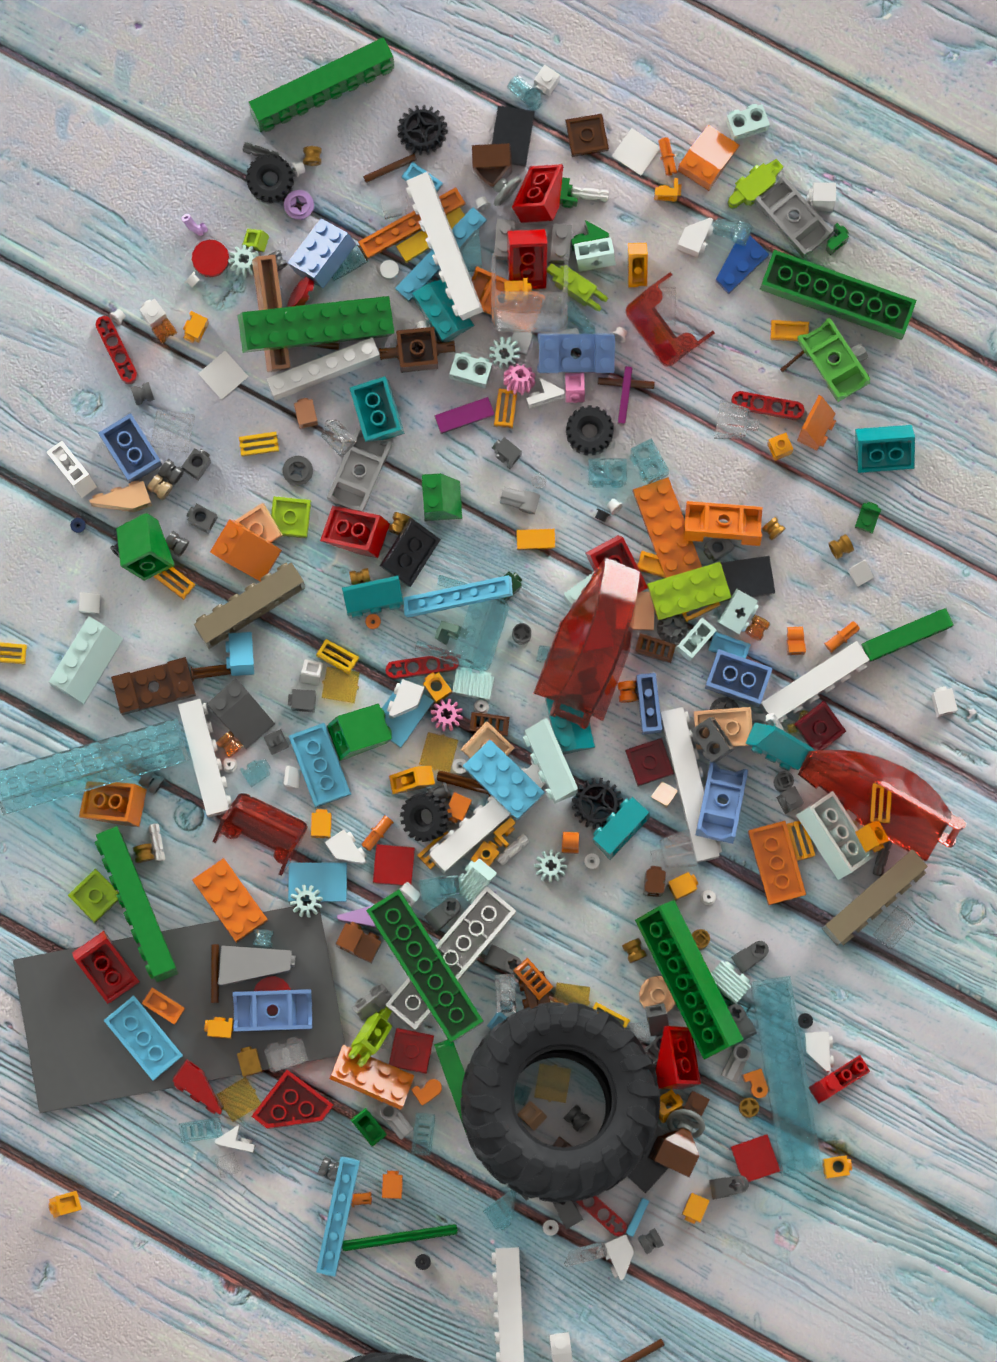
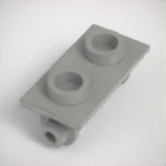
[352,984,392,1020]

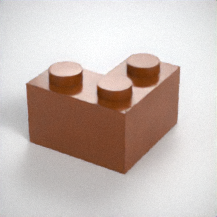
[336,922,382,964]

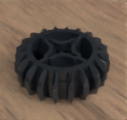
[397,104,448,156]
[572,778,623,830]

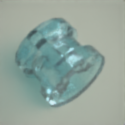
[253,929,274,947]

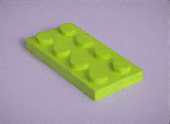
[647,562,731,620]

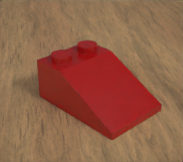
[512,164,564,223]
[507,229,548,289]
[320,506,390,559]
[585,535,648,605]
[72,931,140,1004]
[656,1026,701,1090]

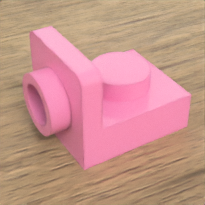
[565,373,585,403]

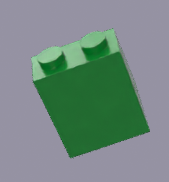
[422,473,462,521]
[116,513,174,581]
[327,703,392,761]

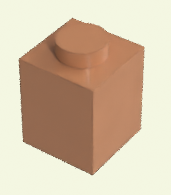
[294,398,318,429]

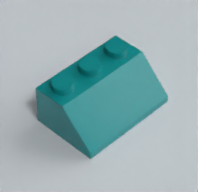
[412,280,475,342]
[349,376,405,442]
[855,425,915,473]
[342,576,404,618]
[545,692,595,755]
[746,723,818,771]
[593,797,650,860]

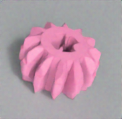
[503,363,535,395]
[431,699,463,732]

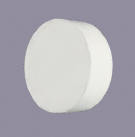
[380,260,399,280]

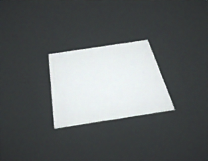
[612,128,660,175]
[198,351,249,400]

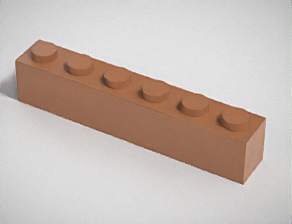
[252,255,291,372]

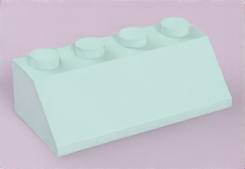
[49,616,123,704]
[522,718,578,804]
[796,791,875,880]

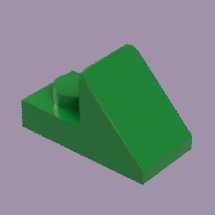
[571,220,609,251]
[351,1108,387,1147]

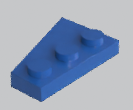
[716,229,769,294]

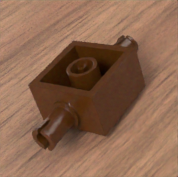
[379,327,456,373]

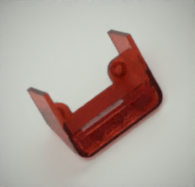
[625,272,715,367]
[212,793,308,876]

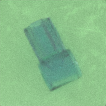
[507,75,542,110]
[712,218,753,246]

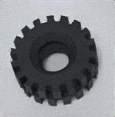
[246,154,294,203]
[566,405,614,456]
[400,792,452,842]

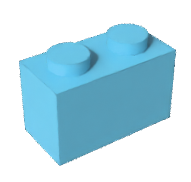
[225,632,255,676]

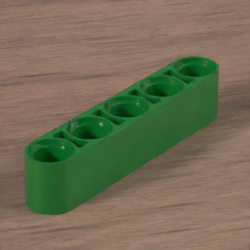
[861,608,954,662]
[434,1039,466,1132]

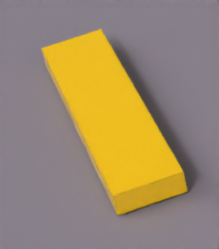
[396,207,465,263]

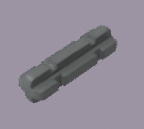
[242,142,279,158]
[873,840,892,876]

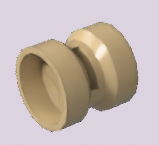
[147,474,173,501]

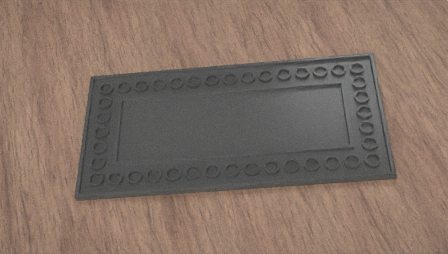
[13,902,345,1113]

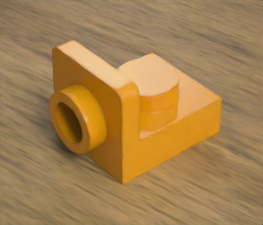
[654,178,682,201]
[504,278,532,302]
[493,817,516,848]
[48,1191,82,1218]

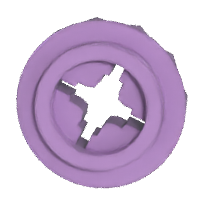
[284,190,314,220]

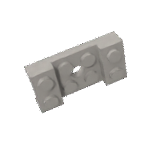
[754,175,833,258]
[494,219,572,265]
[327,428,392,512]

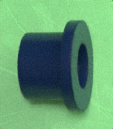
[70,518,86,533]

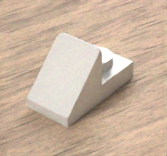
[526,378,565,409]
[215,1125,256,1153]

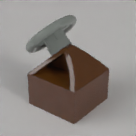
[472,143,521,206]
[648,1109,705,1177]

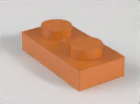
[142,987,185,1025]

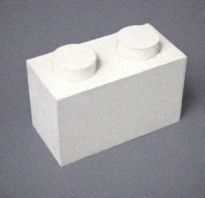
[806,182,836,212]

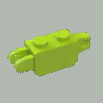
[727,159,783,209]
[547,263,608,311]
[348,1007,392,1067]

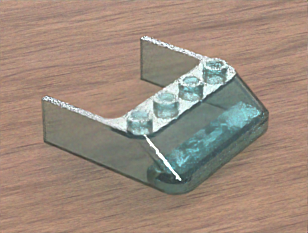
[415,575,509,671]

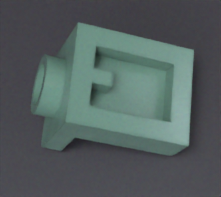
[435,620,469,645]

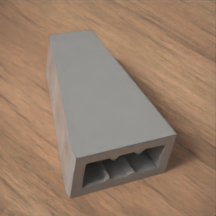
[218,946,296,986]

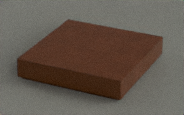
[565,113,609,157]

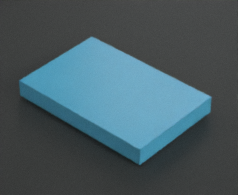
[382,681,434,748]
[288,863,347,902]

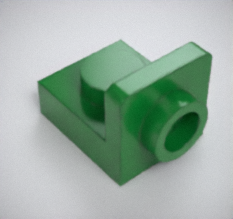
[560,177,578,208]
[826,223,849,256]
[854,502,881,534]

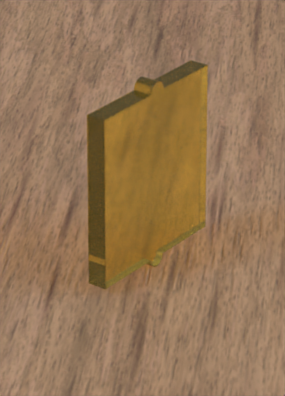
[321,667,360,703]
[419,732,459,773]
[553,983,590,1006]
[534,1064,571,1103]
[216,1077,261,1122]

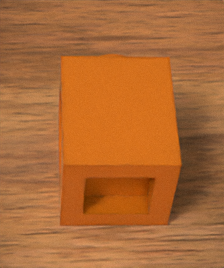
[447,792,472,824]
[382,1170,403,1199]

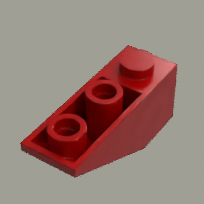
[808,1055,870,1104]
[173,1059,222,1115]

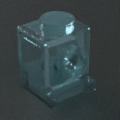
[240,758,271,787]

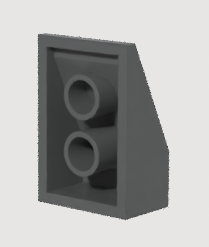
[207,678,275,749]

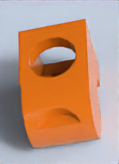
[787,626,806,656]
[562,832,579,854]
[742,1068,768,1098]
[411,1079,442,1106]

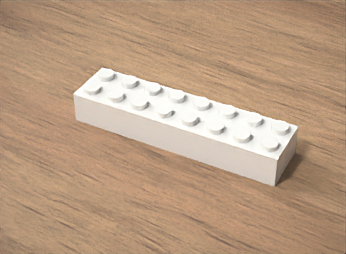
[385,886,516,1031]

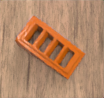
[513,957,553,1000]

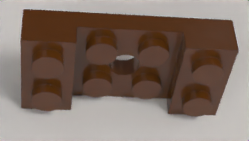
[111,657,196,715]

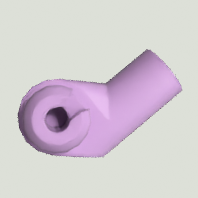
[182,214,208,236]

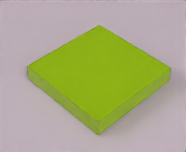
[271,496,311,538]
[68,868,119,923]

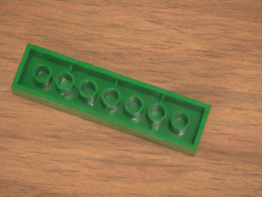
[248,37,394,133]
[760,250,917,340]
[237,296,395,353]
[94,826,179,983]
[366,889,484,1044]
[635,900,744,1060]

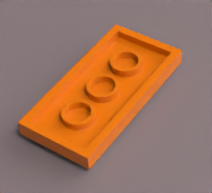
[748,821,806,905]
[192,858,268,943]
[329,1045,415,1110]

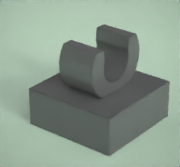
[264,729,289,755]

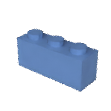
[636,673,662,735]

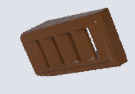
[634,633,676,663]
[469,712,510,736]

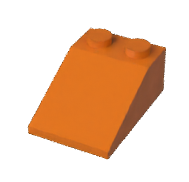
[678,125,740,191]
[797,395,836,451]
[210,519,282,582]
[79,780,147,827]

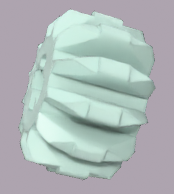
[228,245,259,277]
[489,336,521,369]
[534,850,567,883]
[290,885,323,918]

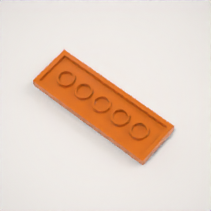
[632,477,702,578]

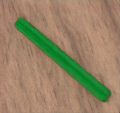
[342,1224,458,1251]

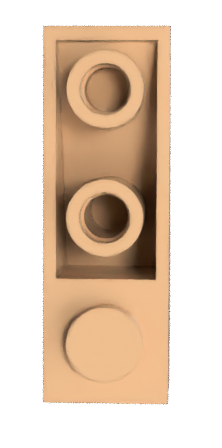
[89,480,152,512]

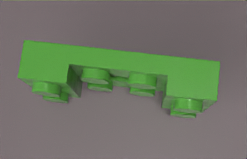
[798,318,870,402]

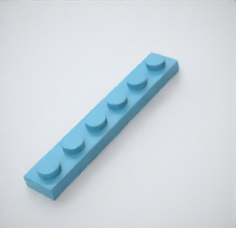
[395,207,487,302]
[404,575,513,618]
[316,1156,360,1277]

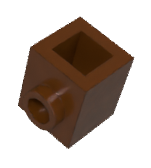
[683,1090,710,1117]

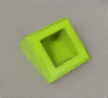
[242,228,269,252]

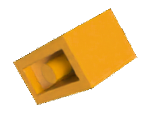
[628,243,648,287]
[389,766,435,794]

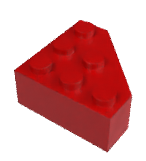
[251,1070,334,1129]

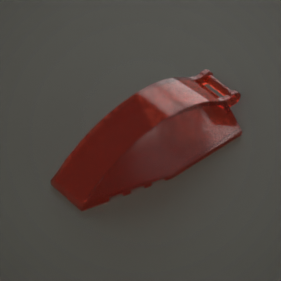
[533,557,640,729]
[798,750,966,861]

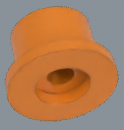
[365,614,381,629]

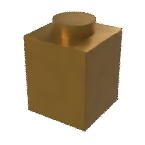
[237,1046,262,1077]

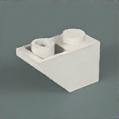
[677,218,715,258]
[387,679,424,719]
[325,829,367,865]
[804,1032,834,1072]
[602,1234,634,1280]

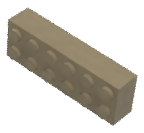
[194,562,305,649]
[822,849,928,946]

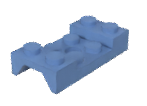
[537,334,615,373]
[695,762,748,844]
[233,989,313,1032]

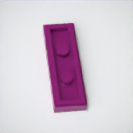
[617,366,633,424]
[434,397,494,434]

